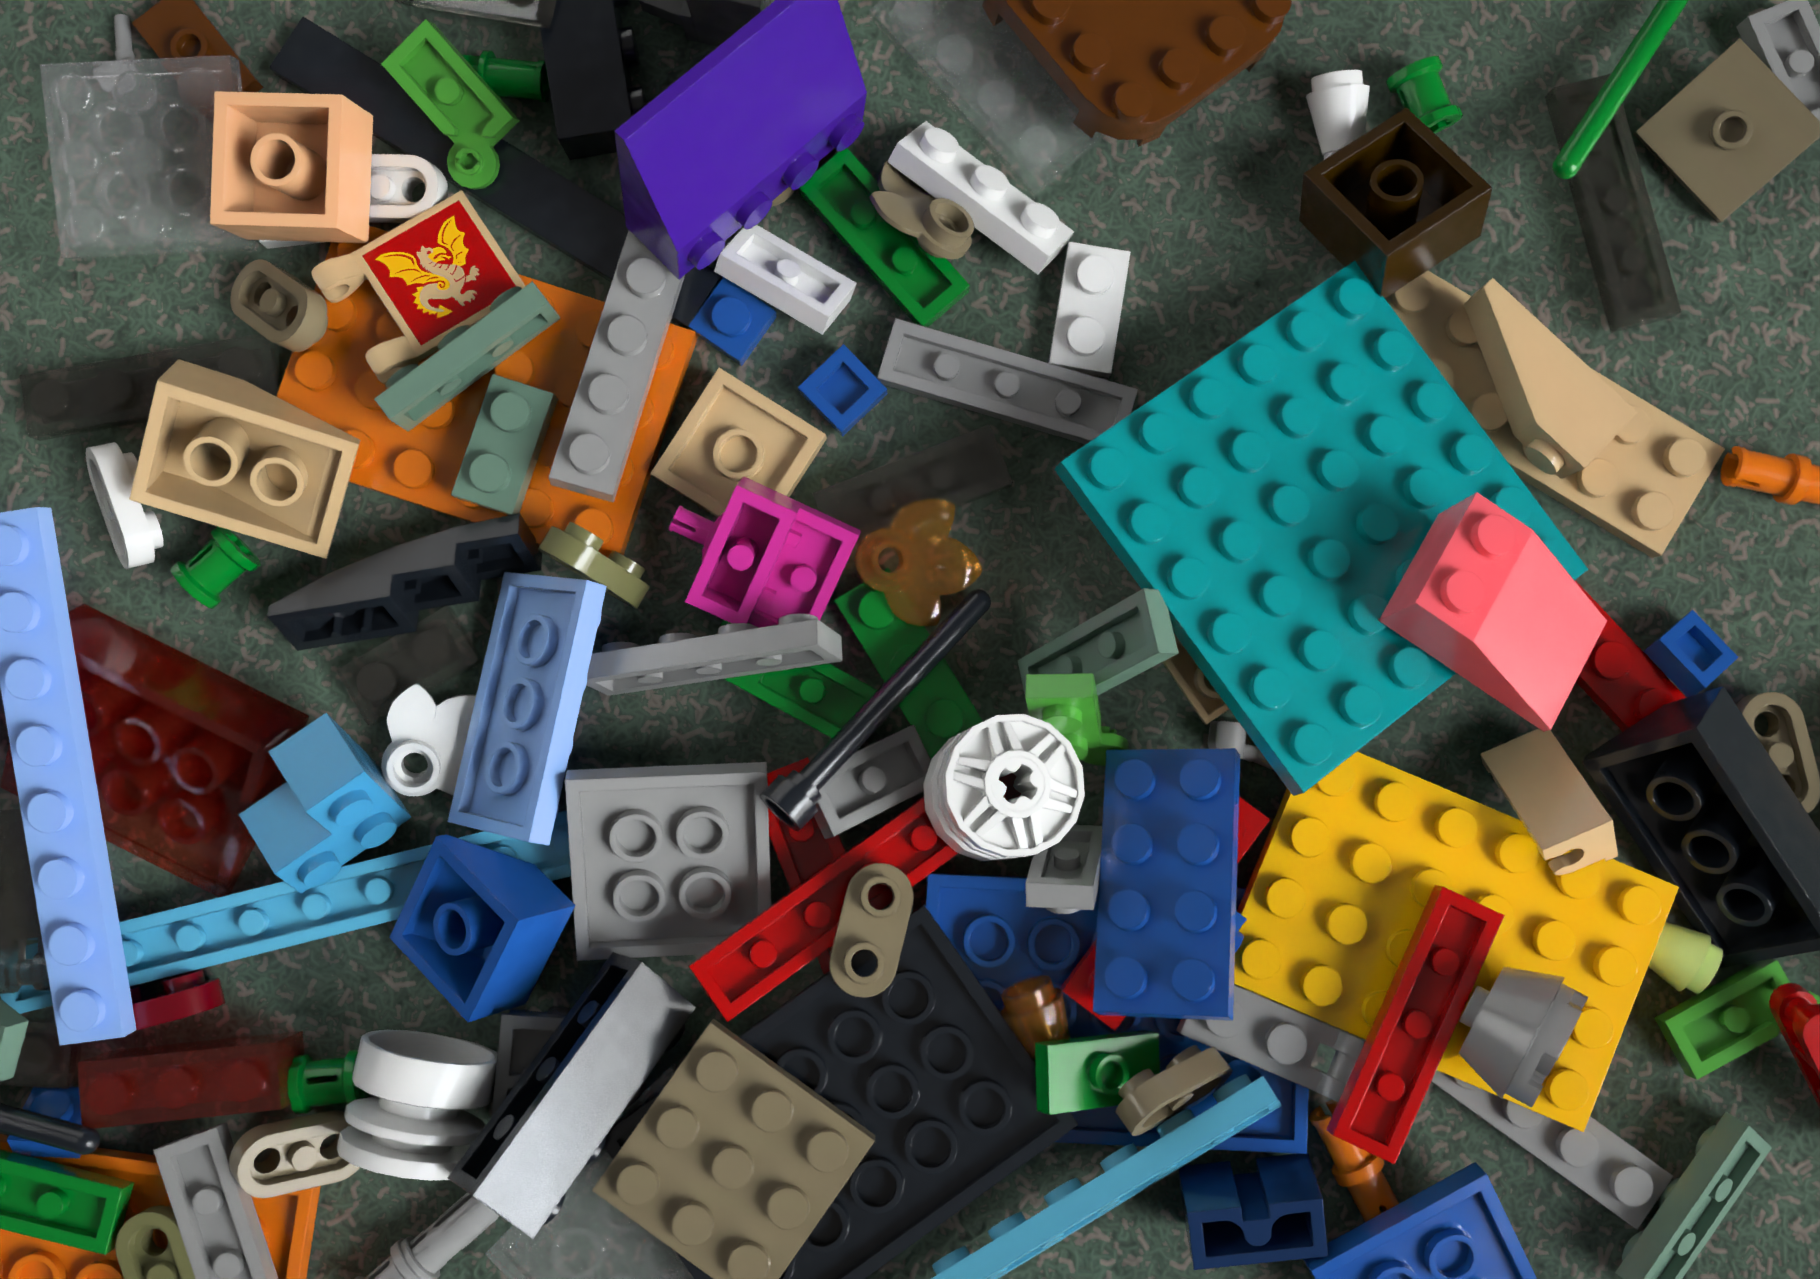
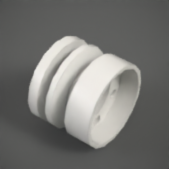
[923,714,1085,861]
[337,1030,498,1181]

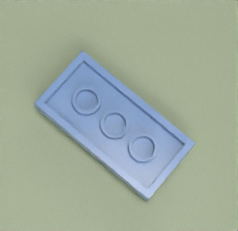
[448,572,607,845]

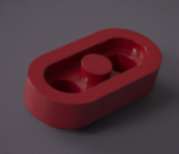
[130,969,226,1030]

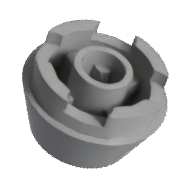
[1459,967,1588,1107]

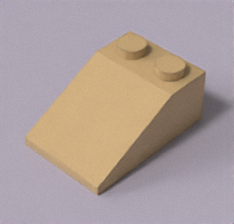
[129,359,361,559]

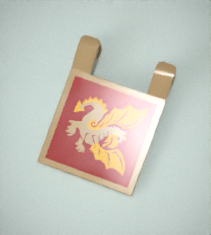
[311,190,525,385]

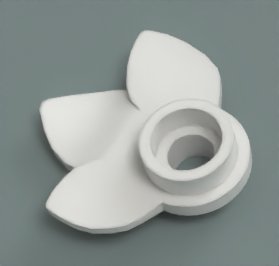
[381,683,476,796]

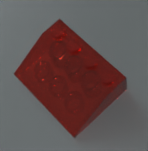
[0,604,309,897]

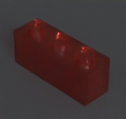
[77,1031,304,1129]

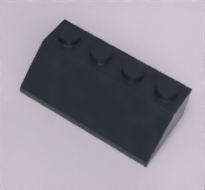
[1582,686,1820,968]

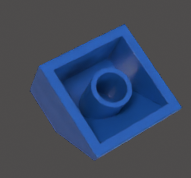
[389,834,575,1022]

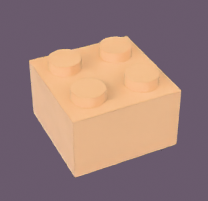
[210,91,373,243]

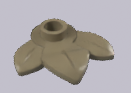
[869,160,974,259]

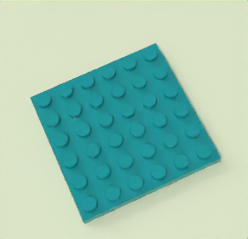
[1054,261,1588,796]

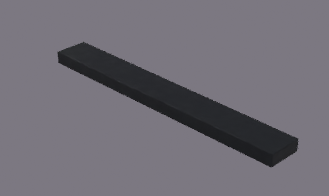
[269,17,723,329]

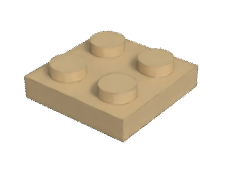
[650,368,827,517]

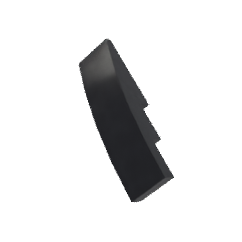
[267,513,542,651]

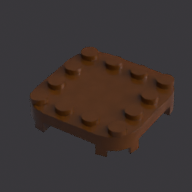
[982,0,1292,147]

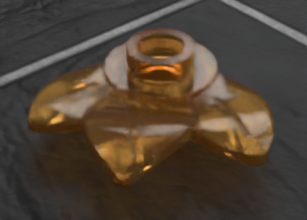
[855,499,983,626]

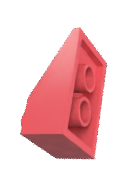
[1378,492,1607,732]

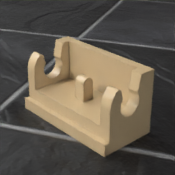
[1480,728,1618,875]

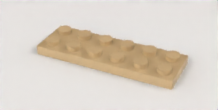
[1385,271,1725,558]

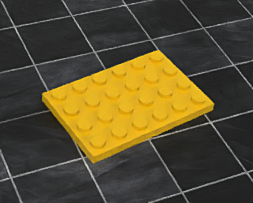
[1234,752,1679,1132]

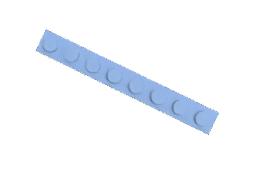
[0,507,137,1046]

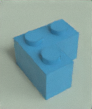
[239,713,411,894]

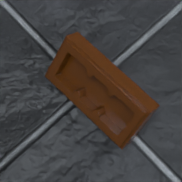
[132,0,264,123]

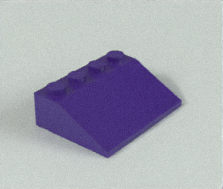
[614,0,867,280]

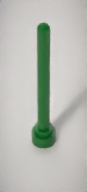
[1552,0,1689,179]

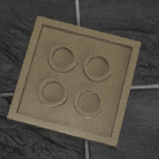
[592,1019,876,1279]

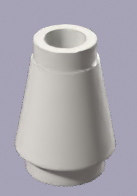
[1306,70,1370,160]

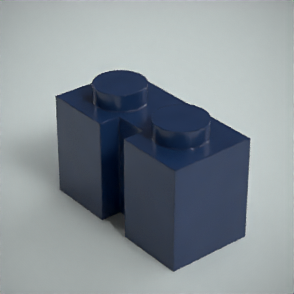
[1178,1153,1328,1270]

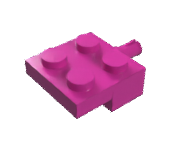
[669,476,861,628]

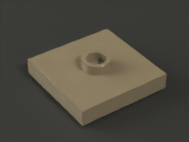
[1633,38,1820,223]

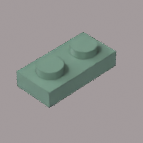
[451,374,558,515]

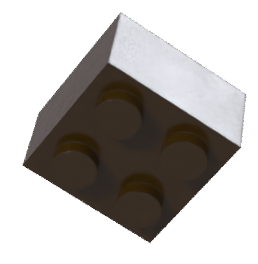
[1299,107,1492,298]

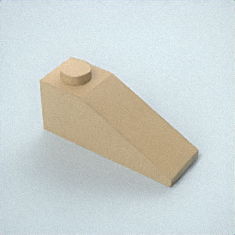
[1464,278,1638,479]

